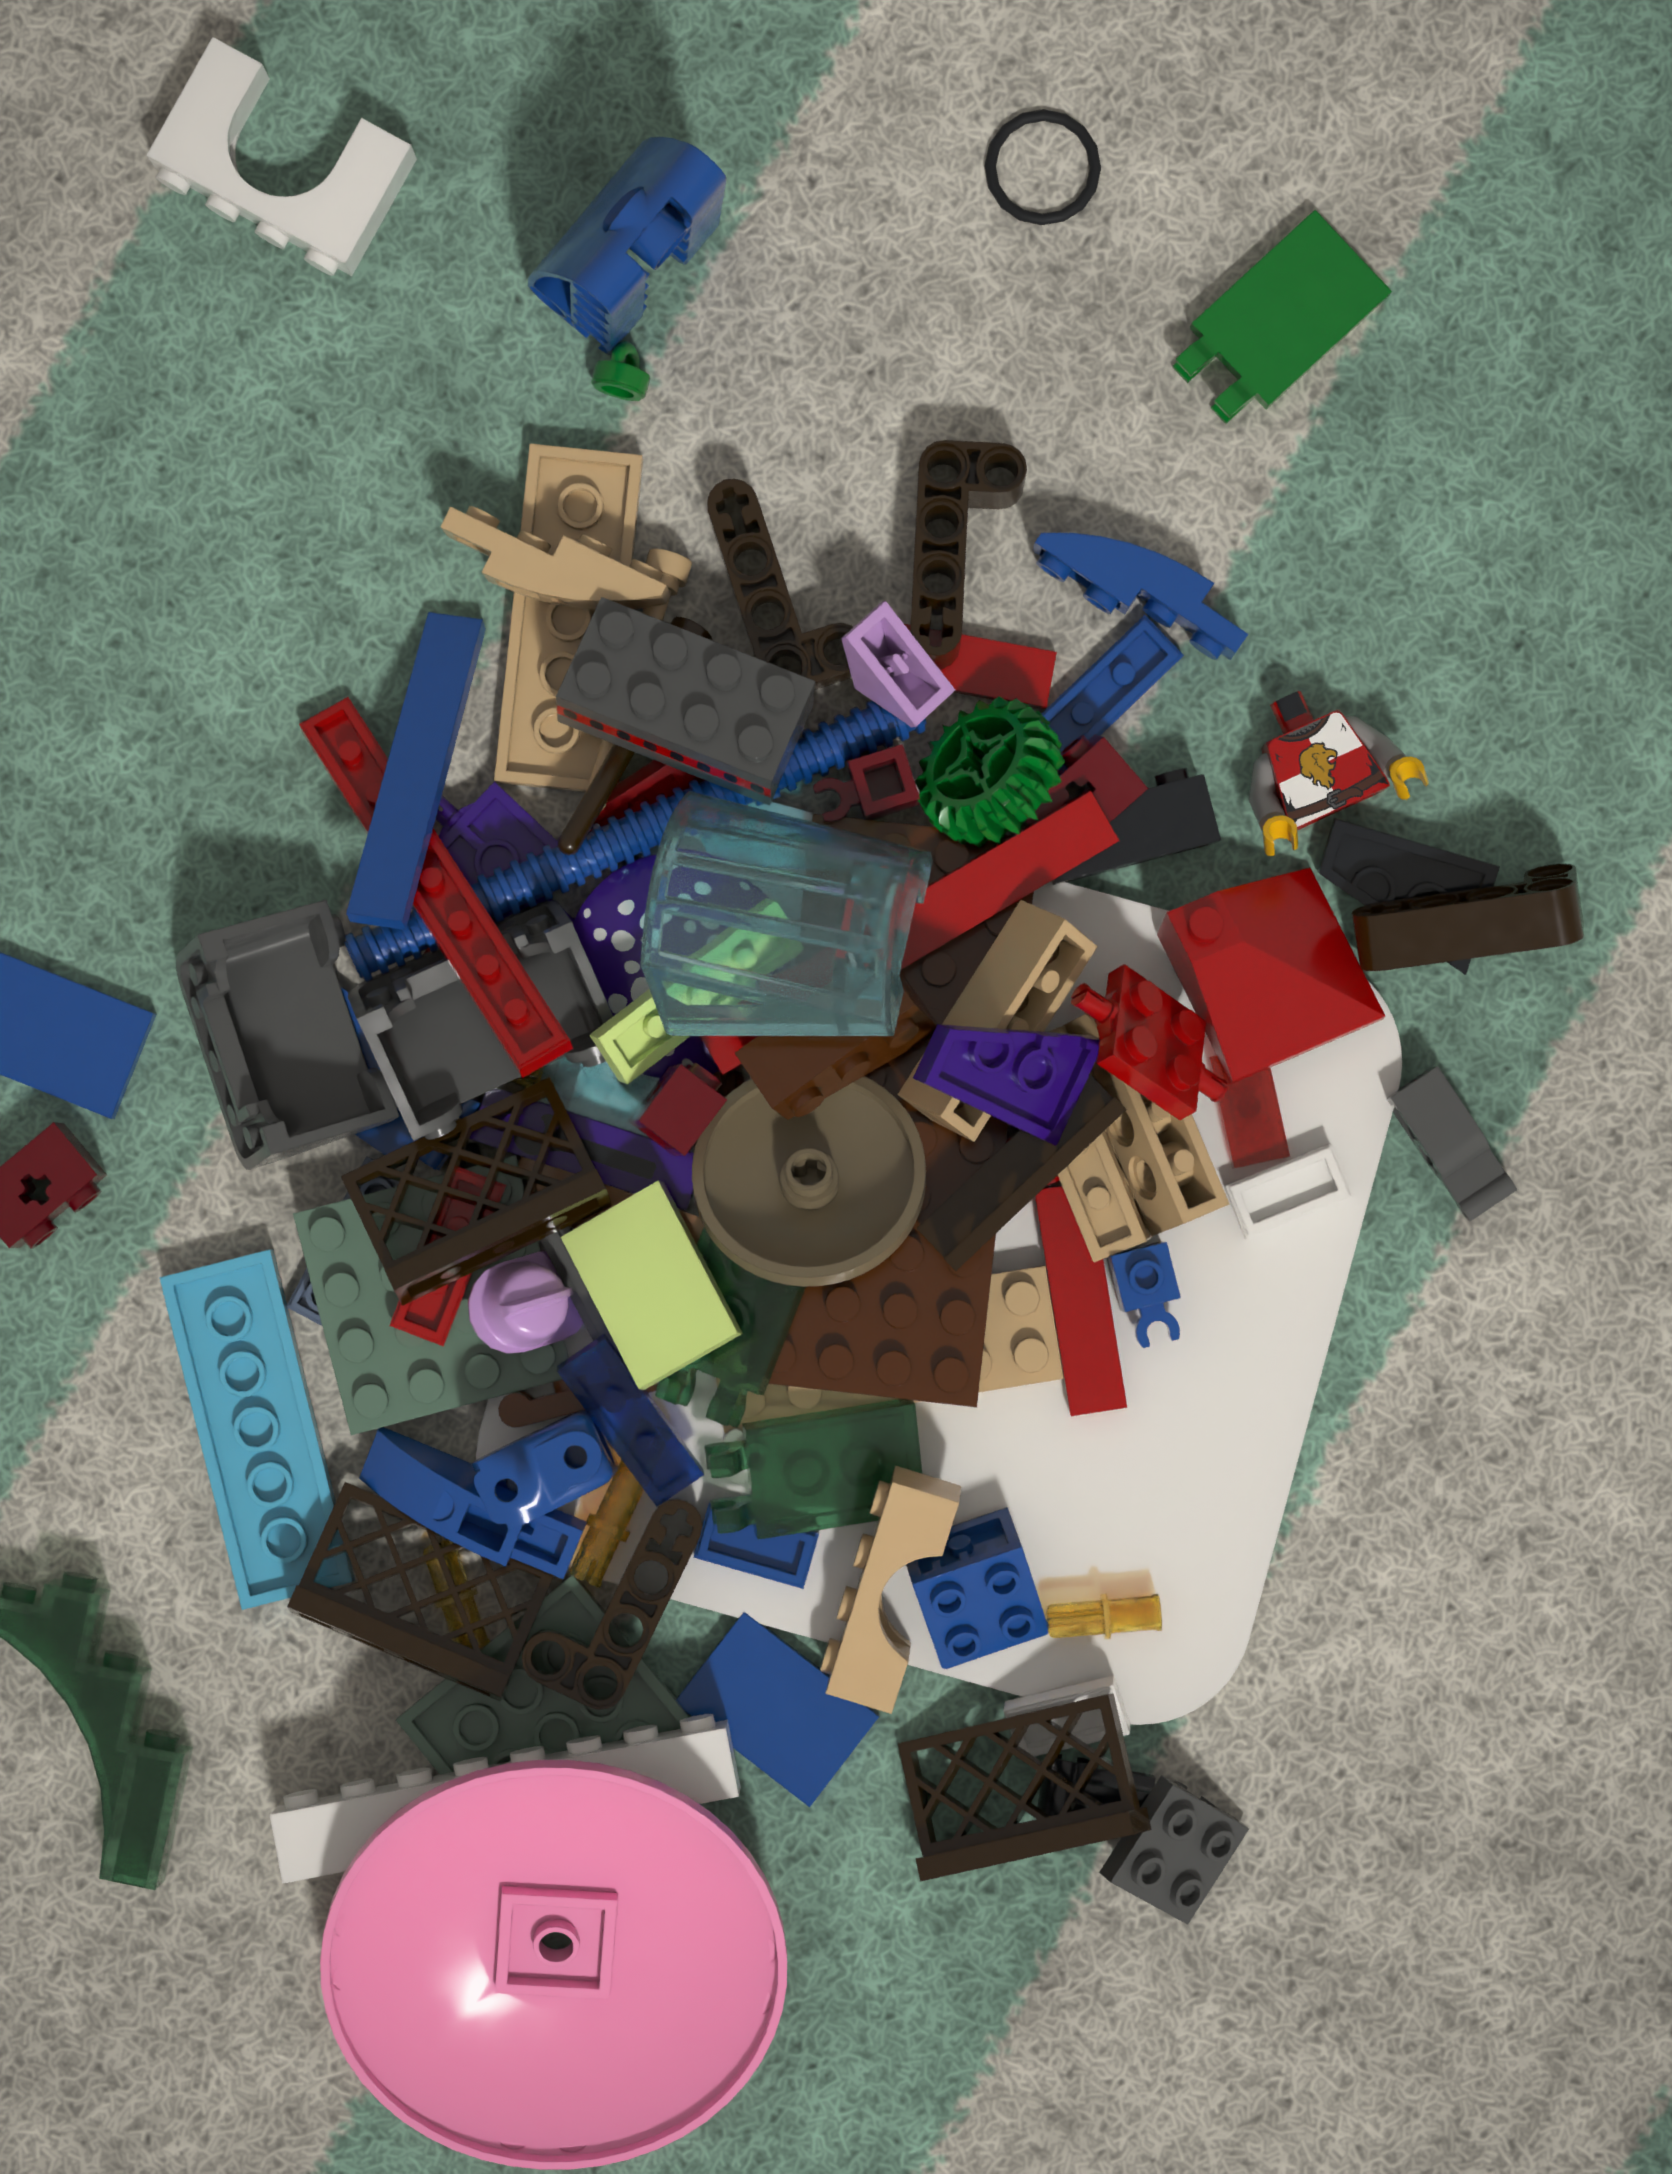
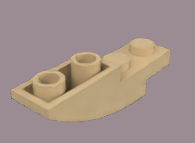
[440,506,671,609]

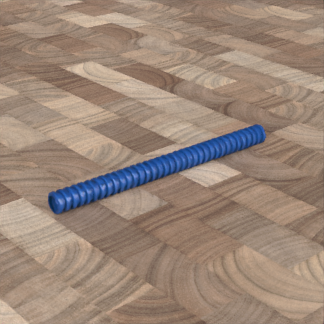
[344,700,926,982]

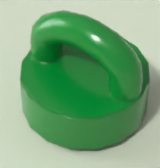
[591,341,650,401]

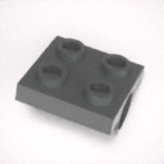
[1099,1775,1250,1925]

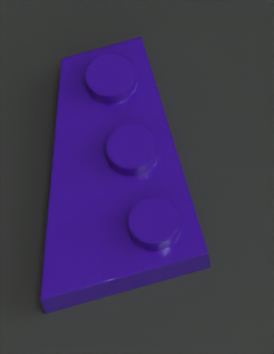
[913,1024,1100,1146]

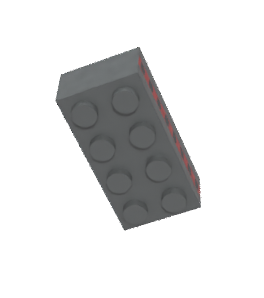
[556,597,815,806]

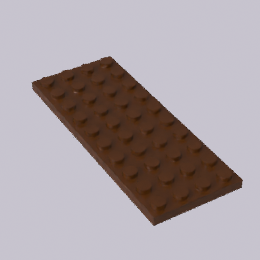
[747,814,1034,1408]

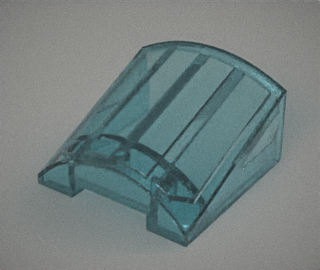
[640,791,933,1036]

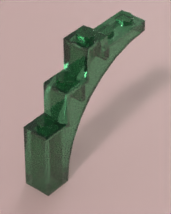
[0,1572,193,1890]

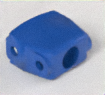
[471,1410,618,1531]

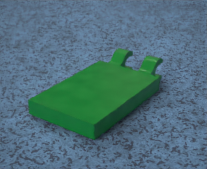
[1172,210,1392,424]

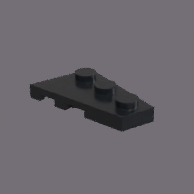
[1317,818,1500,975]

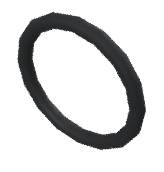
[984,109,1101,225]

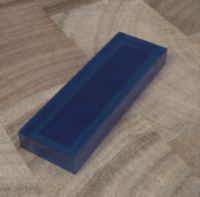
[557,1333,704,1507]

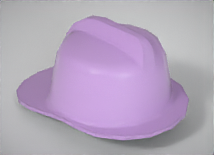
[468,1251,583,1354]

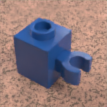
[1107,1241,1181,1348]

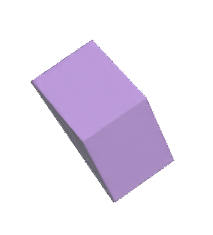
[841,601,955,727]

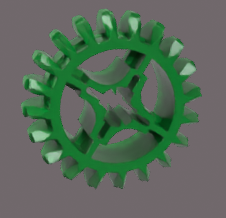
[915,696,1065,848]

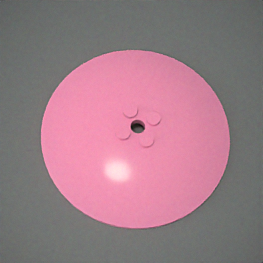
[320,1760,787,2170]

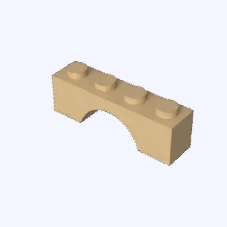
[820,1465,961,1714]

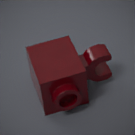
[813,744,920,822]

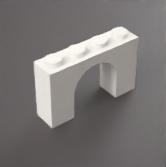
[147,37,417,276]

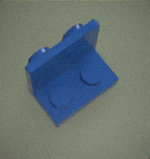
[906,1507,1049,1669]

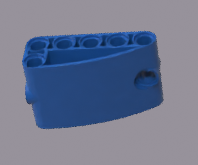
[528,137,727,355]

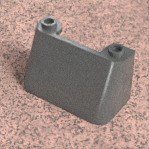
[176,900,399,1170]
[348,900,613,1141]

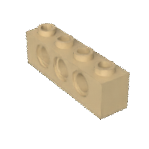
[1063,1013,1230,1237]

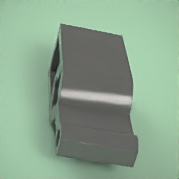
[1386,1066,1517,1221]

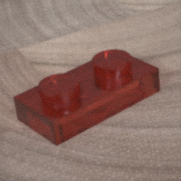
[1208,1055,1290,1169]

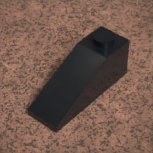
[1052,768,1221,885]

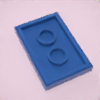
[0,952,157,1119]
[676,1612,879,1807]

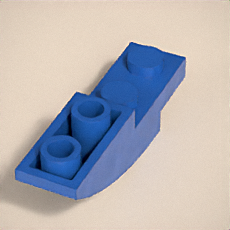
[1032,533,1248,660]
[359,1427,587,1579]

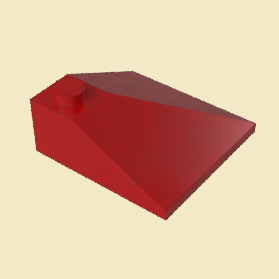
[1157,867,1385,1084]

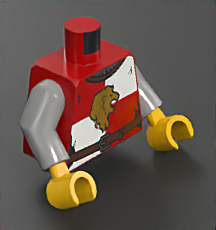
[1249,691,1429,856]

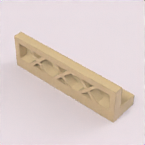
[1049,1026,1155,1262]

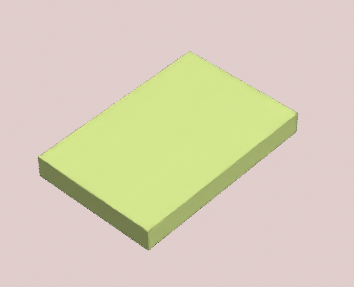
[561,1180,743,1390]

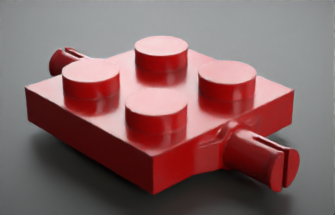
[1071,964,1228,1120]

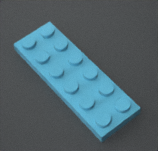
[159,1249,355,1610]

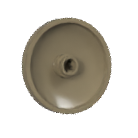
[692,1076,926,1287]

